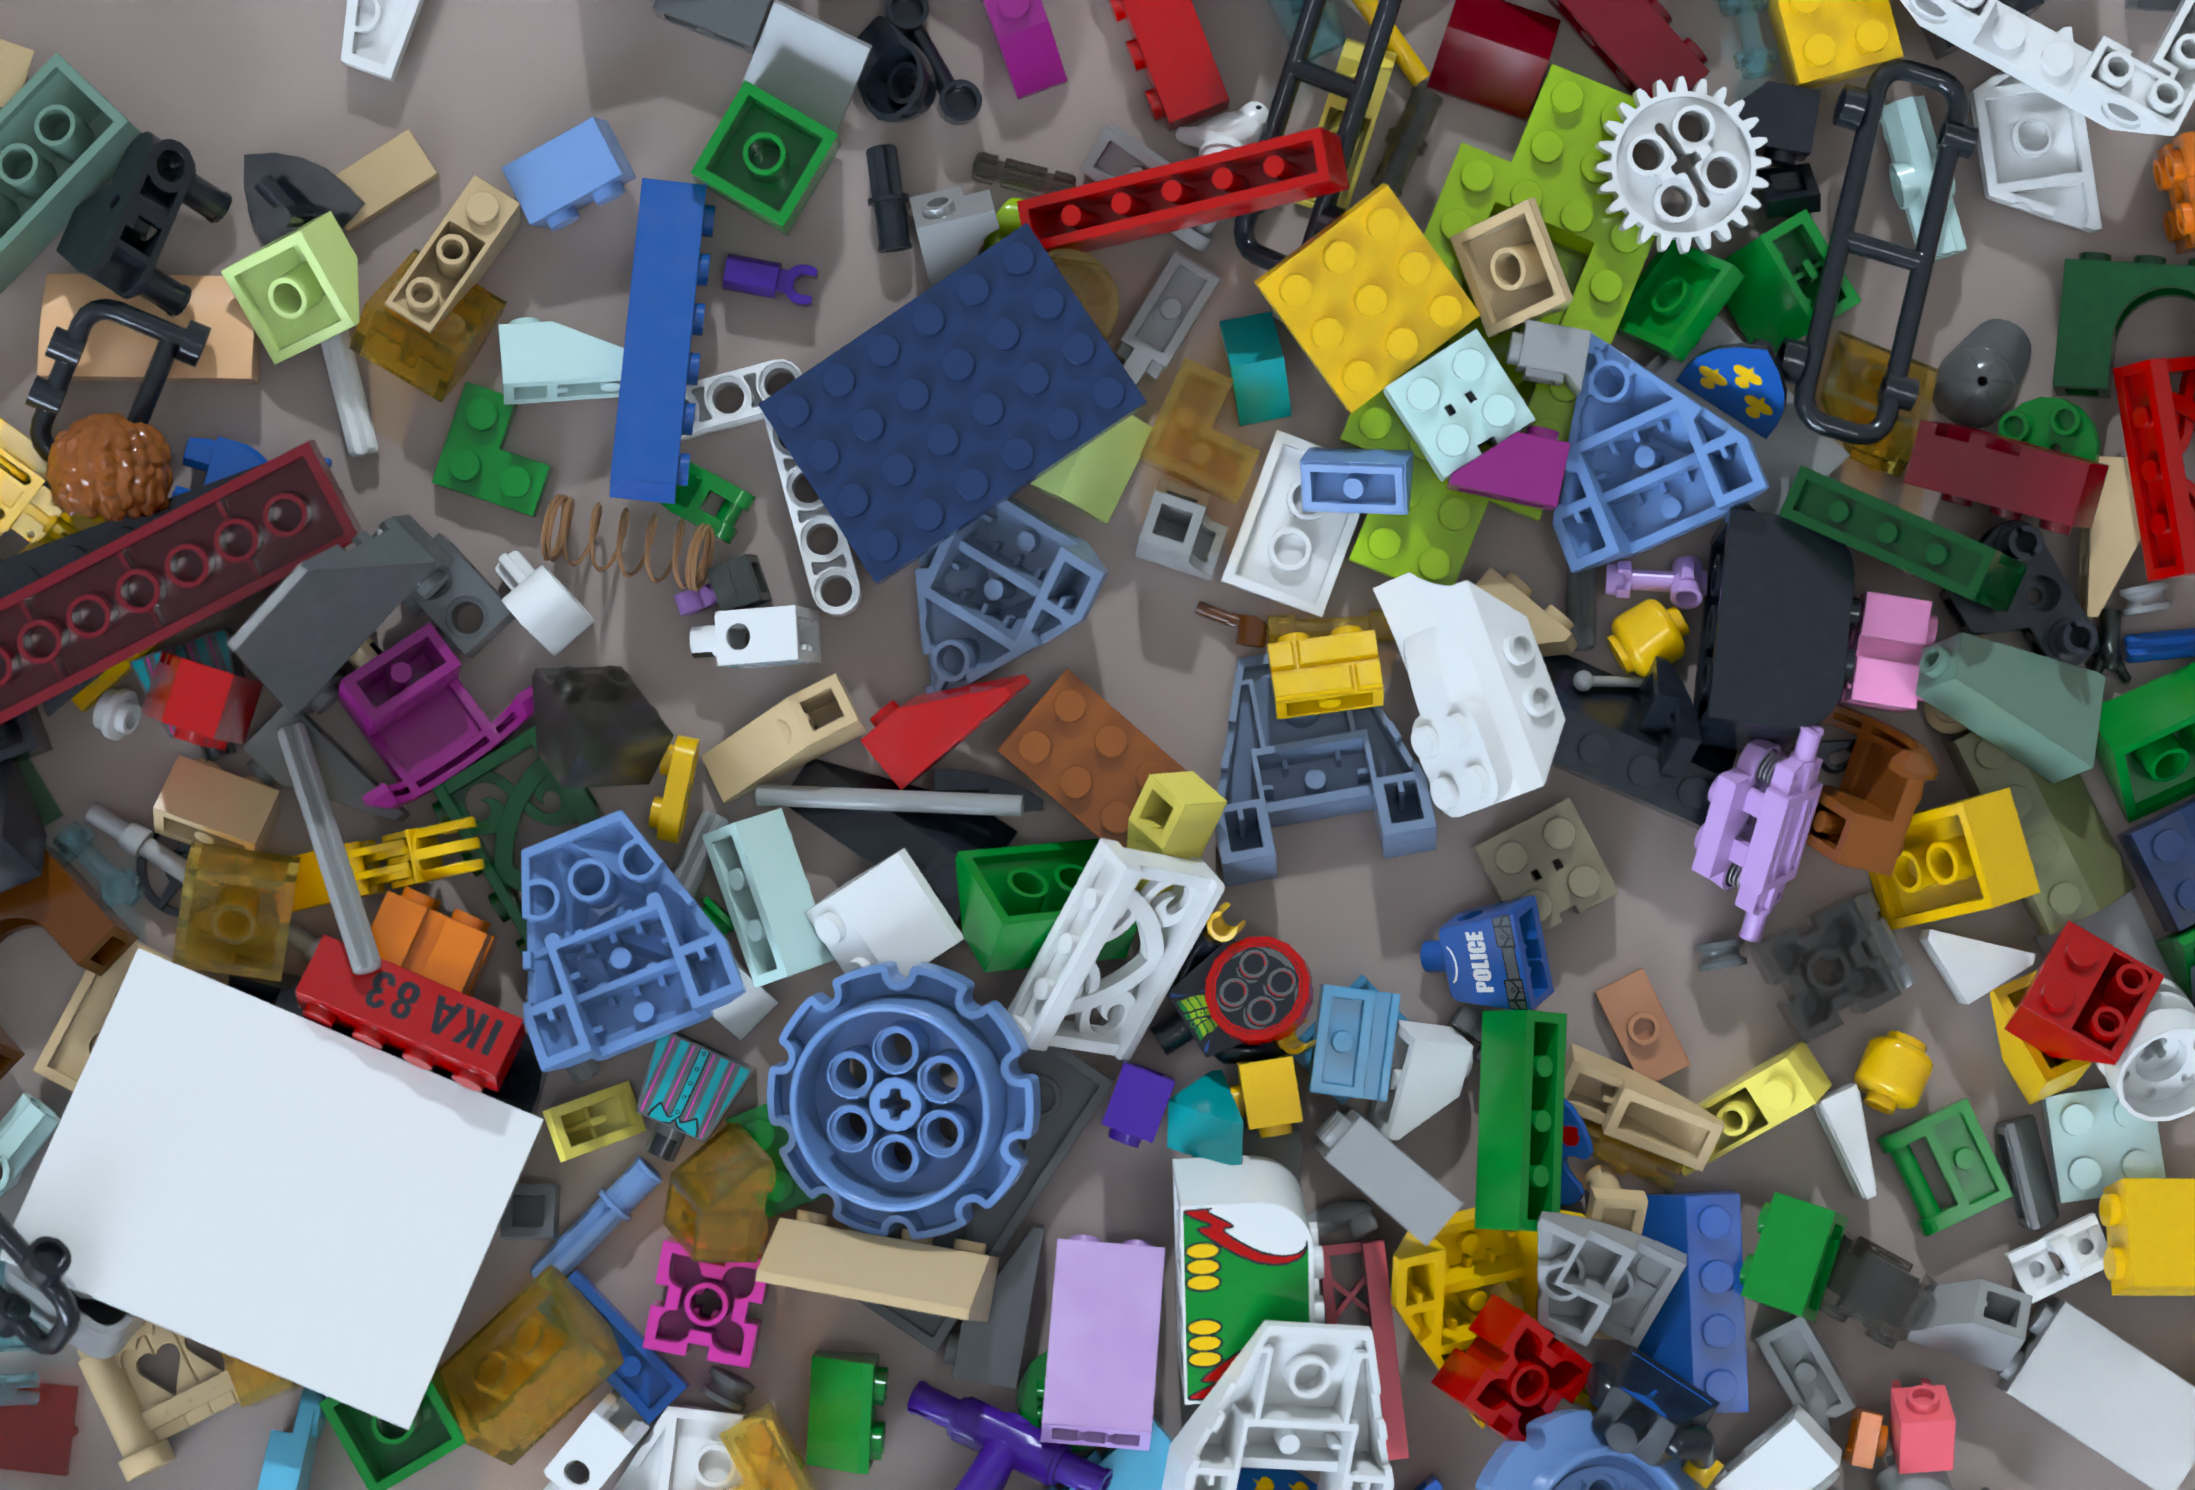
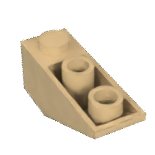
[385,175,520,334]
[701,673,868,804]

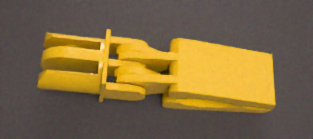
[268,816,485,915]

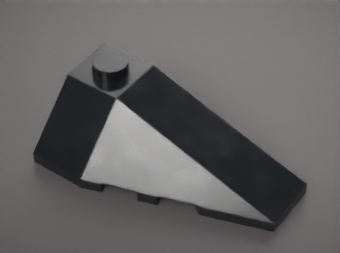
[789,759,1018,921]

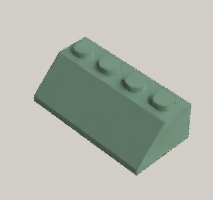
[0,52,142,293]

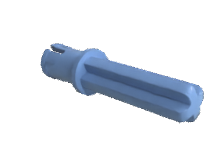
[530,1156,663,1290]

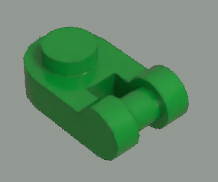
[659,462,756,544]

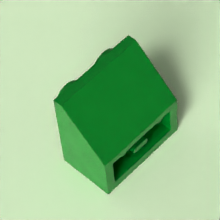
[1724,209,1861,355]
[1739,1192,1849,1322]
[806,1350,889,1474]

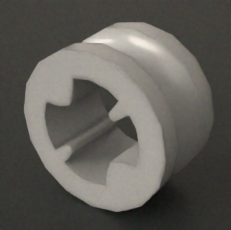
[2119,581,2173,617]

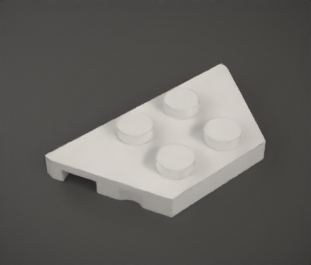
[1969,26,2102,233]
[613,1404,803,1490]

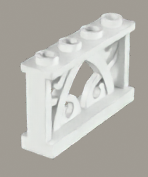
[1007,838,1225,1061]

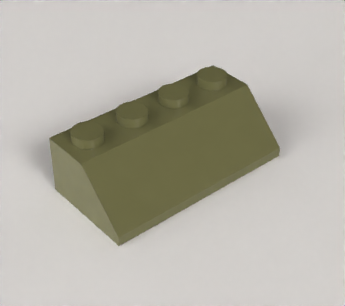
[1943,730,2136,935]

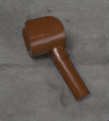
[1195,601,1268,648]

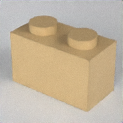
[153,755,280,868]

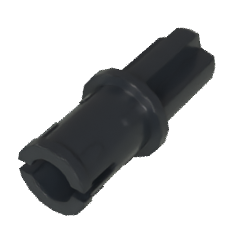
[866,144,912,253]

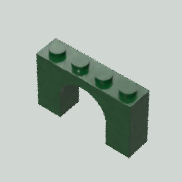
[2053,252,2195,399]

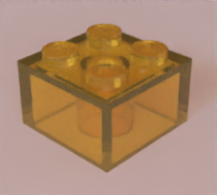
[172,841,301,981]

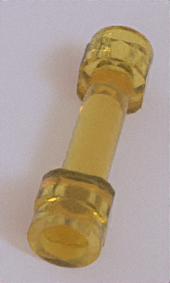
[1267,609,1395,644]

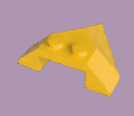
[1391,1208,1585,1429]

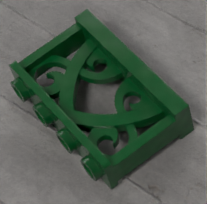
[1779,465,2027,613]
[432,721,605,956]

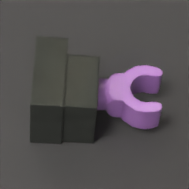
[674,554,772,616]

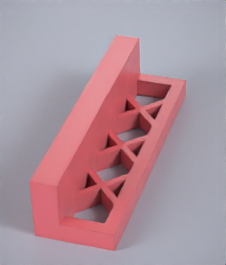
[1319,1238,1409,1461]

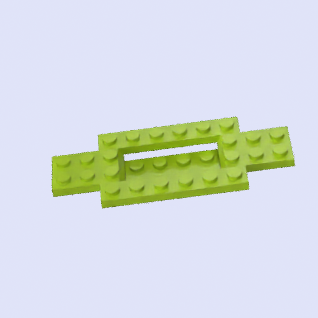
[1339,64,1655,586]

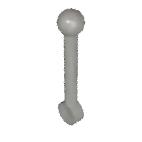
[1573,670,1644,691]

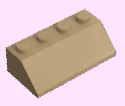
[755,1210,1000,1322]

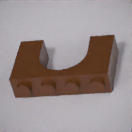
[0,845,139,1080]

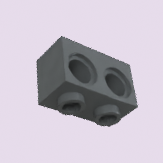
[402,533,515,658]

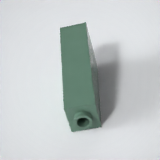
[1916,632,2106,784]

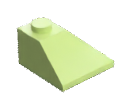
[221,211,360,365]

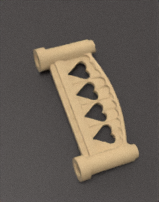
[77,1320,284,1482]

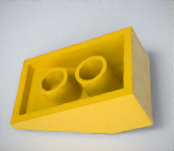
[1868,787,2040,930]

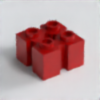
[1431,1294,1593,1442]

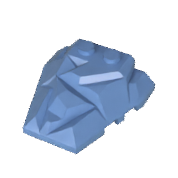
[521,810,746,1072]

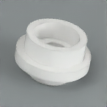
[93,688,142,741]

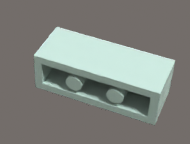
[702,808,834,988]

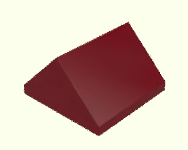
[1426,0,1561,122]

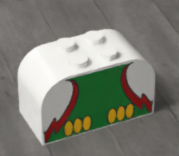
[1172,1155,1325,1405]

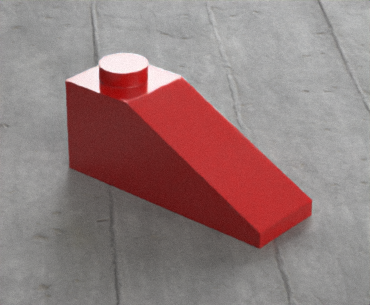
[860,674,1031,790]

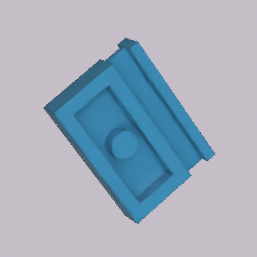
[1307,984,1401,1102]

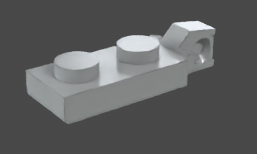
[1116,250,1222,387]

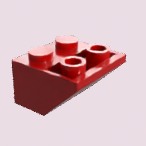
[2004,920,2165,1065]

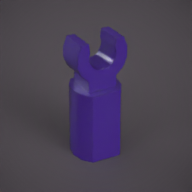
[722,253,819,307]

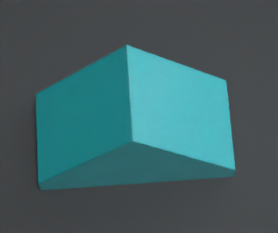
[1219,311,1292,427]
[1167,1070,1243,1166]

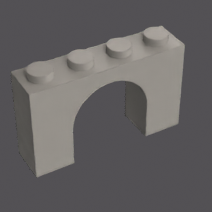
[1314,1106,1463,1246]

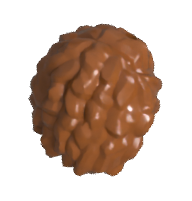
[45,413,174,521]

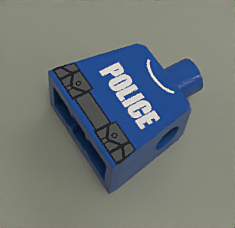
[1420,896,1554,1010]

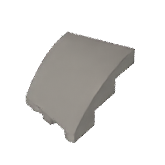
[1538,1211,1687,1348]

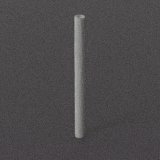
[755,784,1025,817]

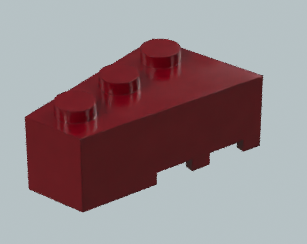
[1903,420,2109,535]

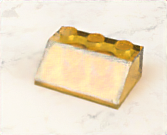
[439,1264,625,1466]

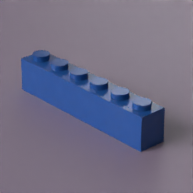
[609,178,715,504]

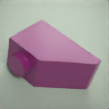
[981,0,1068,100]
[1446,426,1570,512]

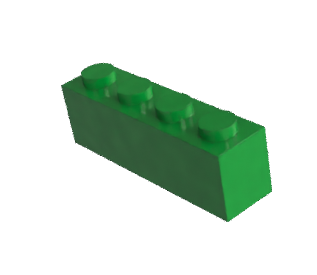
[1474,1010,1567,1232]

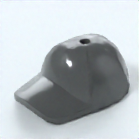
[1931,319,2032,429]

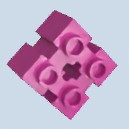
[642,1236,770,1369]

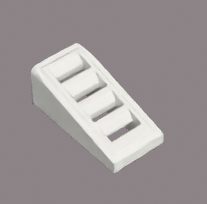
[1812,1083,1877,1200]

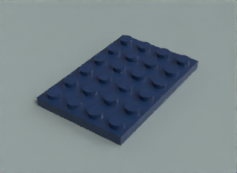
[758,223,1148,585]

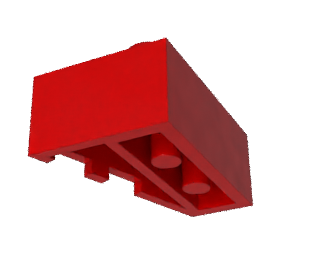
[141,651,263,751]

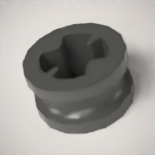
[1695,937,1748,972]
[700,1365,755,1412]

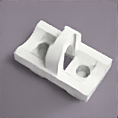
[2004,1212,2108,1304]

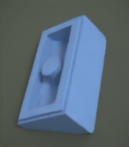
[1300,447,1413,515]

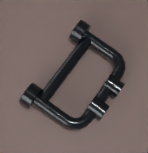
[25,298,212,463]

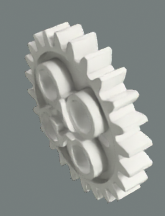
[1593,76,1771,254]

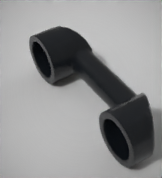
[885,0,982,125]

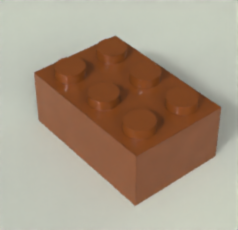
[997,668,1187,848]

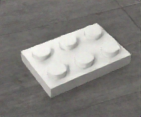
[1221,430,1360,619]

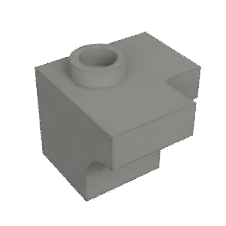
[909,185,999,286]
[1134,477,1228,581]

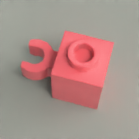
[1889,1378,1956,1474]

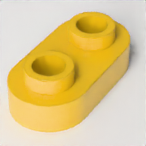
[648,735,700,844]

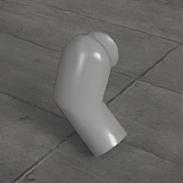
[1307,1200,1378,1239]

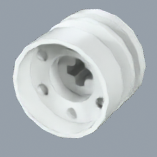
[2096,978,2195,1122]

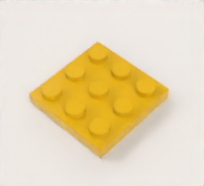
[1254,183,1481,413]

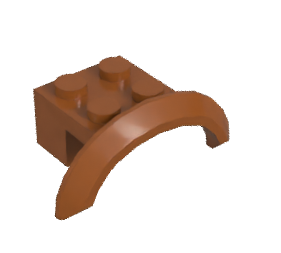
[1806,704,1940,876]

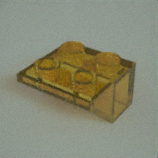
[349,249,507,402]
[663,1123,775,1263]

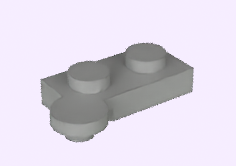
[1755,1315,1857,1436]

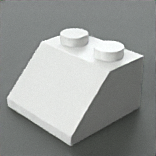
[804,848,964,978]

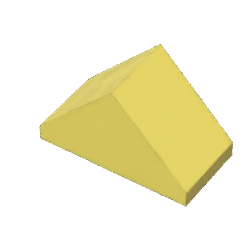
[542,1080,647,1163]

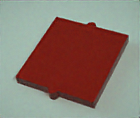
[0,1378,79,1476]

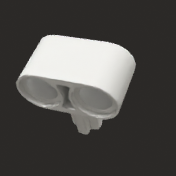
[495,550,595,656]

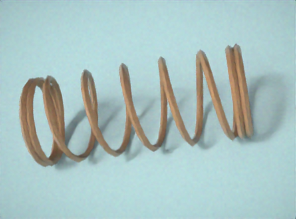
[540,494,715,592]

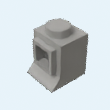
[1506,320,1592,397]

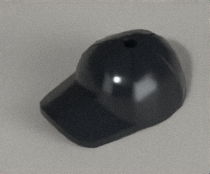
[857,16,936,123]

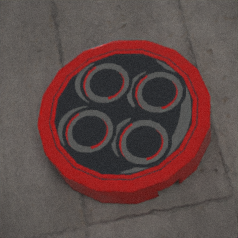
[1205,936,1314,1045]

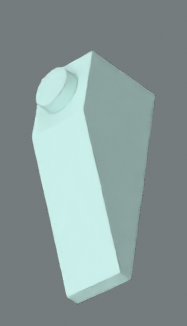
[498,317,624,405]

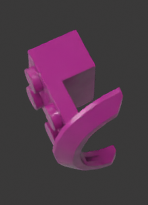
[337,622,542,809]

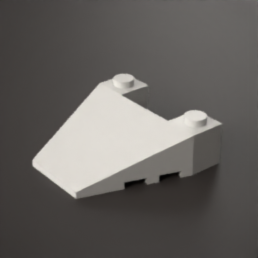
[1161,1320,1394,1490]

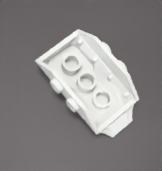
[1373,572,1566,817]

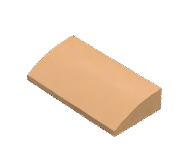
[37,273,260,384]

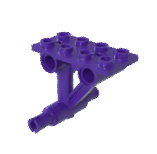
[907,1380,1113,1490]

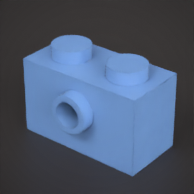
[501,117,637,231]

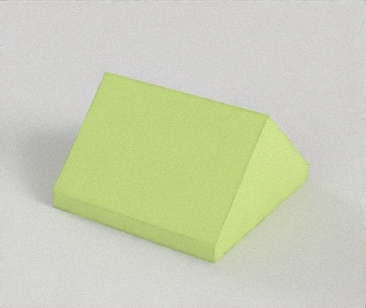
[1028,415,1155,524]

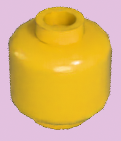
[1606,599,1690,678]
[1853,1030,1933,1115]

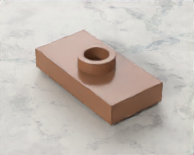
[1593,968,1691,1082]

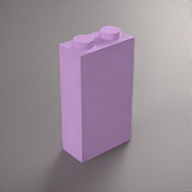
[1040,1235,1165,1451]

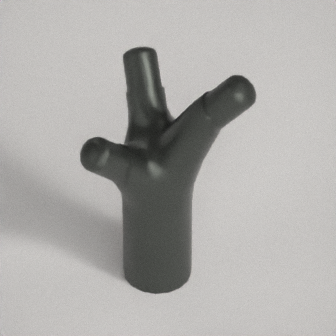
[2089,609,2131,683]

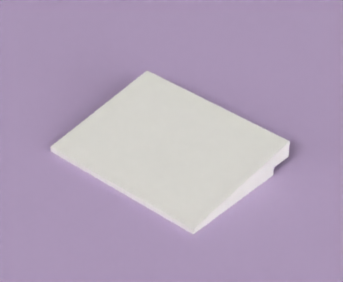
[0,948,544,1430]

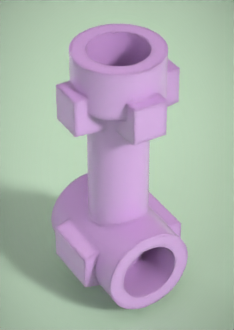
[1605,556,1708,609]

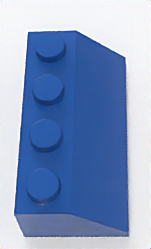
[1630,1190,1749,1413]

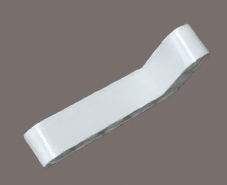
[681,359,863,618]

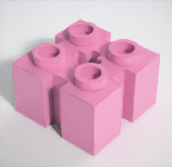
[1837,591,1938,714]

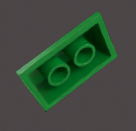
[2095,662,2195,823]
[955,839,1138,973]

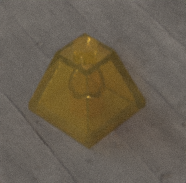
[1820,330,1939,478]

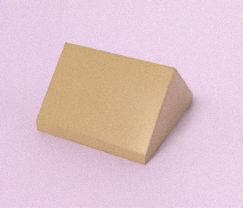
[1450,197,1573,338]

